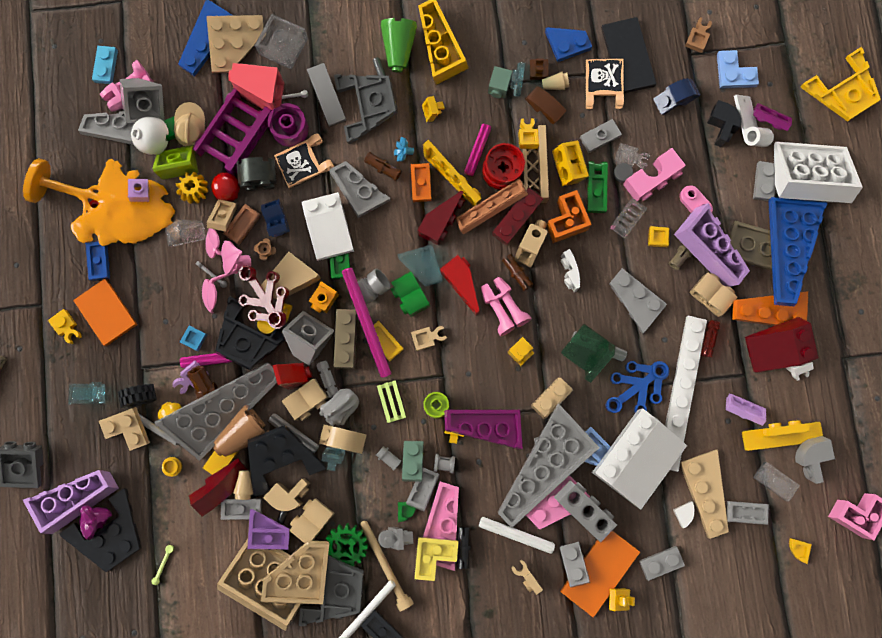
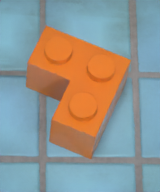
[546,190,592,243]

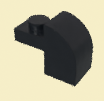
[707,100,741,147]

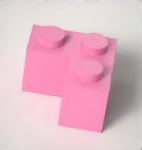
[828,493,882,540]

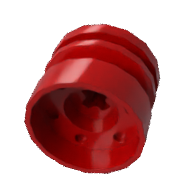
[482,143,525,190]

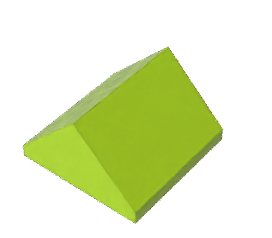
[152,145,199,180]

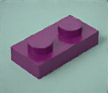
[753,103,792,131]

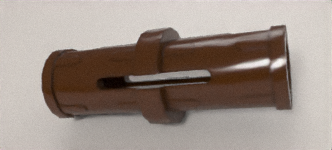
[364,152,402,181]
[502,254,534,291]

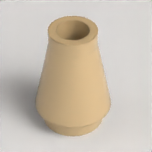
[542,72,569,90]
[233,470,253,500]

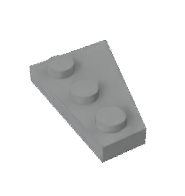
[78,111,135,145]
[330,161,390,218]
[609,268,667,334]

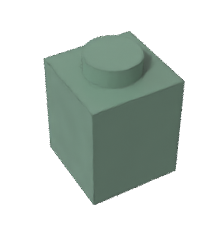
[488,66,512,98]

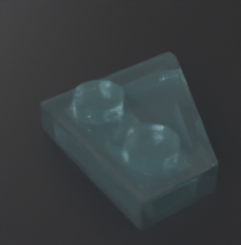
[510,62,525,96]
[397,245,443,287]

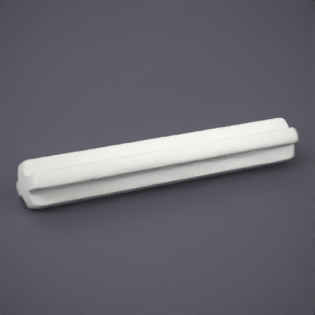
[479,517,555,554]

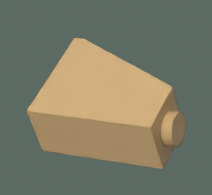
[261,252,321,301]

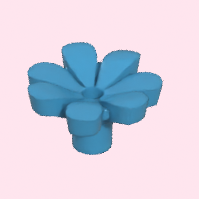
[394,137,414,162]

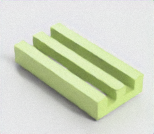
[377,380,406,423]

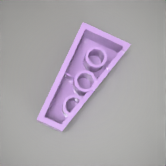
[674,203,750,287]
[23,470,119,534]

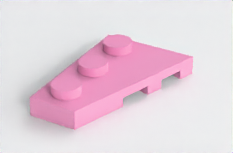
[526,475,590,529]

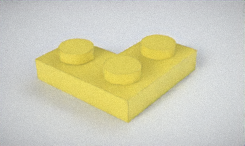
[415,537,459,581]

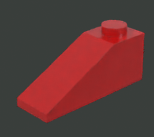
[440,255,479,315]
[273,363,312,390]

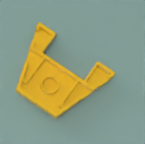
[800,47,881,122]

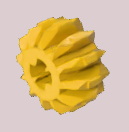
[176,172,209,204]

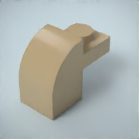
[319,425,366,454]
[263,478,311,511]

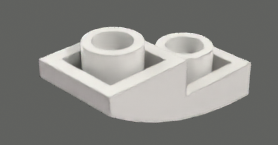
[561,249,580,292]

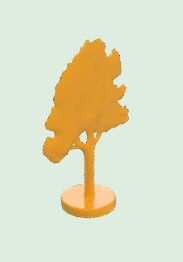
[23,158,175,246]

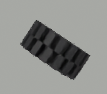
[118,384,157,408]

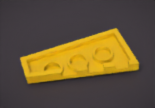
[423,140,481,206]

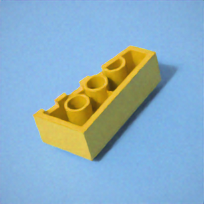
[418,0,468,85]

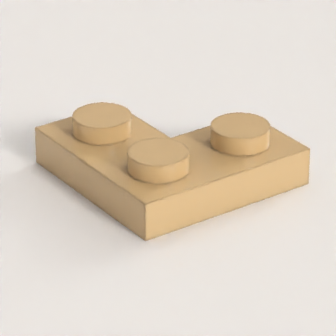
[99,407,150,451]

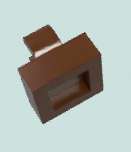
[529,58,549,80]

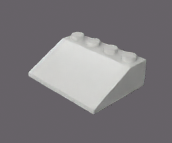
[774,142,863,203]
[592,408,687,510]

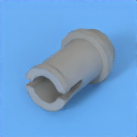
[376,446,401,471]

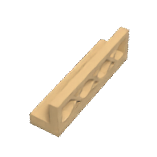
[523,125,549,203]

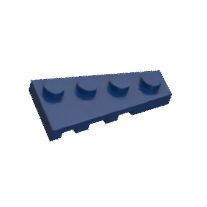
[178,0,233,77]

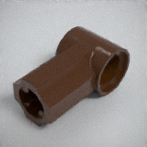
[187,365,218,399]

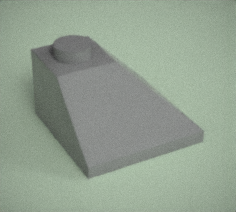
[119,78,164,123]
[282,311,334,365]

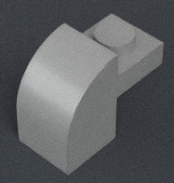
[795,436,835,484]

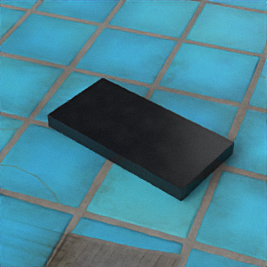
[601,17,656,94]

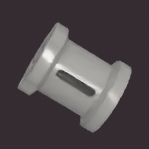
[434,454,455,473]

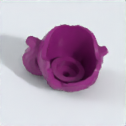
[79,505,112,540]

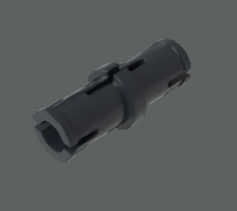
[457,527,471,569]

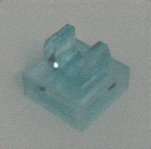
[322,447,345,471]

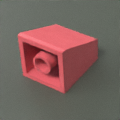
[228,63,285,111]

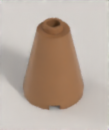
[213,405,269,457]

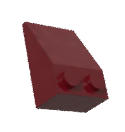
[745,317,819,373]

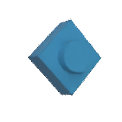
[180,325,207,351]

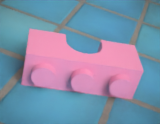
[623,148,686,202]

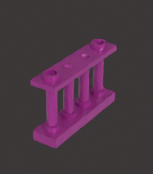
[193,88,271,176]

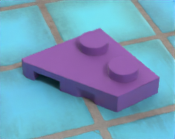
[247,509,289,549]

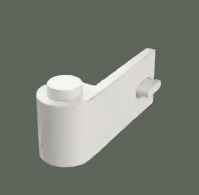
[734,95,774,147]

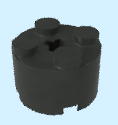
[237,157,277,191]

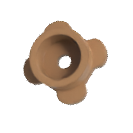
[254,238,276,261]

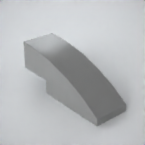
[307,63,346,127]

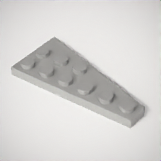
[498,403,600,528]

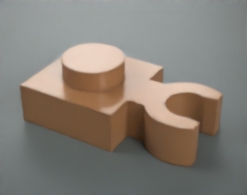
[685,18,712,53]

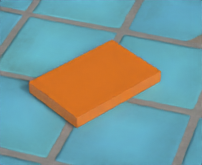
[73,279,138,346]

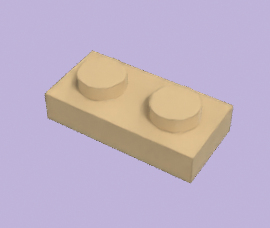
[207,199,237,232]

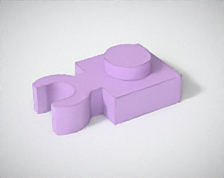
[173,360,209,394]

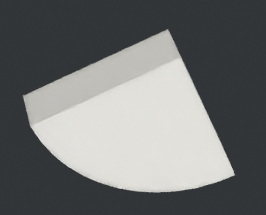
[673,501,695,528]

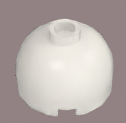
[131,117,169,155]

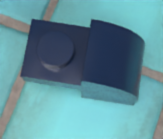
[653,78,701,115]
[261,199,290,237]

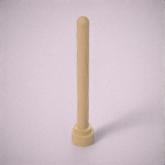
[360,521,414,612]

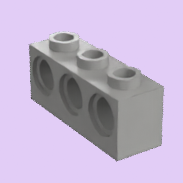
[554,480,617,542]

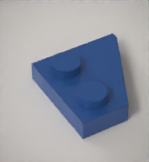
[545,27,592,62]

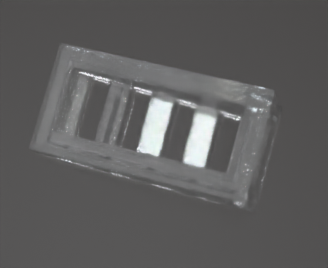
[610,198,648,238]

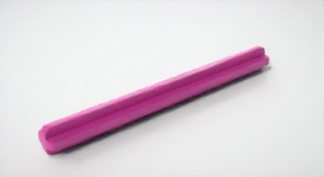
[342,268,391,378]

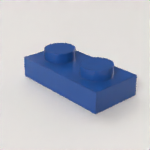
[85,241,110,281]

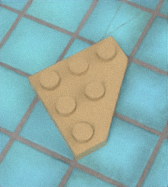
[206,15,264,74]
[261,541,329,604]

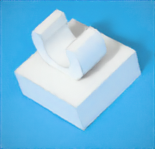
[786,361,814,381]

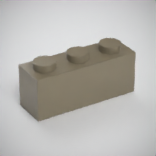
[334,309,358,370]

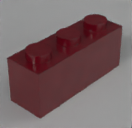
[492,187,543,246]

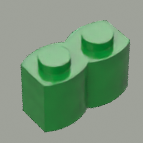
[391,272,430,317]

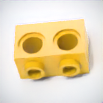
[552,140,589,186]

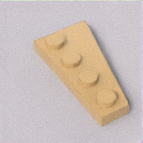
[680,450,729,539]

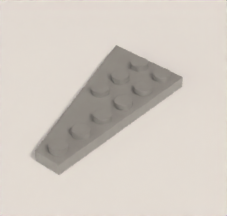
[155,362,277,461]

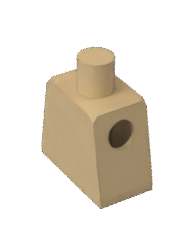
[515,220,548,268]

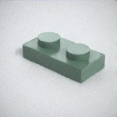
[402,441,424,482]

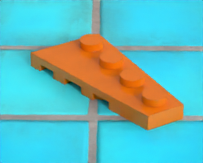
[732,291,808,326]

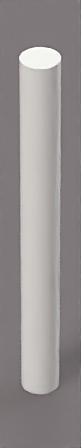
[339,580,396,638]

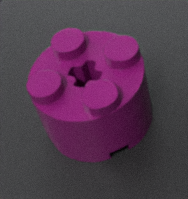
[268,103,309,147]

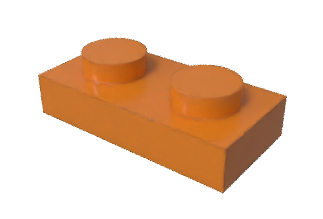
[411,163,431,202]

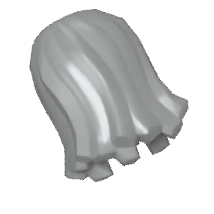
[319,388,359,426]

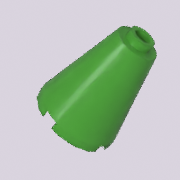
[381,18,417,72]

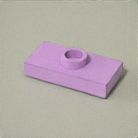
[726,394,766,426]

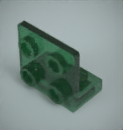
[561,324,615,383]

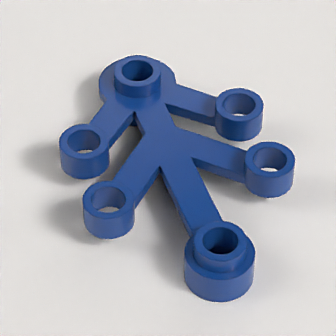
[605,361,669,413]

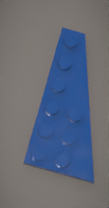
[769,197,827,307]

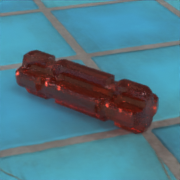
[701,320,720,358]

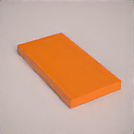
[560,531,640,617]

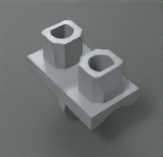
[378,527,413,550]

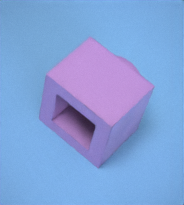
[128,179,149,202]

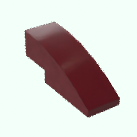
[189,458,249,517]

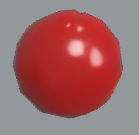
[211,173,240,202]

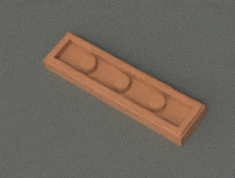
[456,178,528,234]

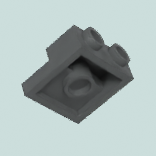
[0,441,44,488]

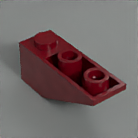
[417,191,465,245]

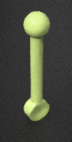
[152,545,174,585]

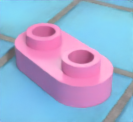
[679,186,713,213]

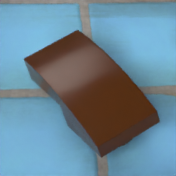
[525,86,567,124]

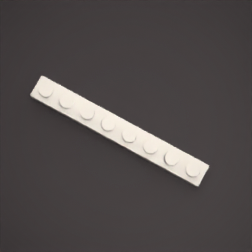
[665,316,707,472]

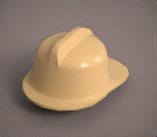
[174,102,205,146]

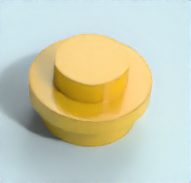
[162,457,182,477]

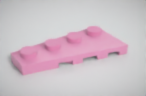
[423,481,459,571]

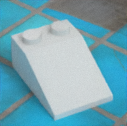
[302,192,354,261]

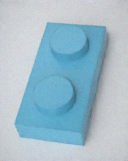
[92,46,118,84]

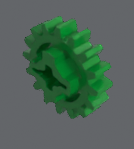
[326,523,368,566]

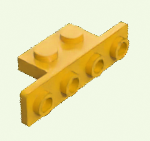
[742,420,823,451]

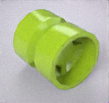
[423,392,449,419]

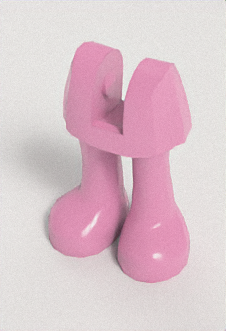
[100,60,153,112]
[481,277,532,336]

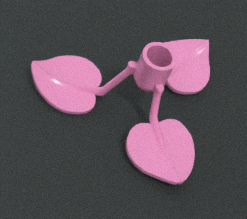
[202,228,251,313]

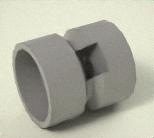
[358,269,391,304]

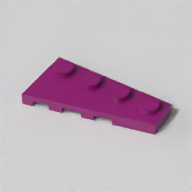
[444,410,523,450]

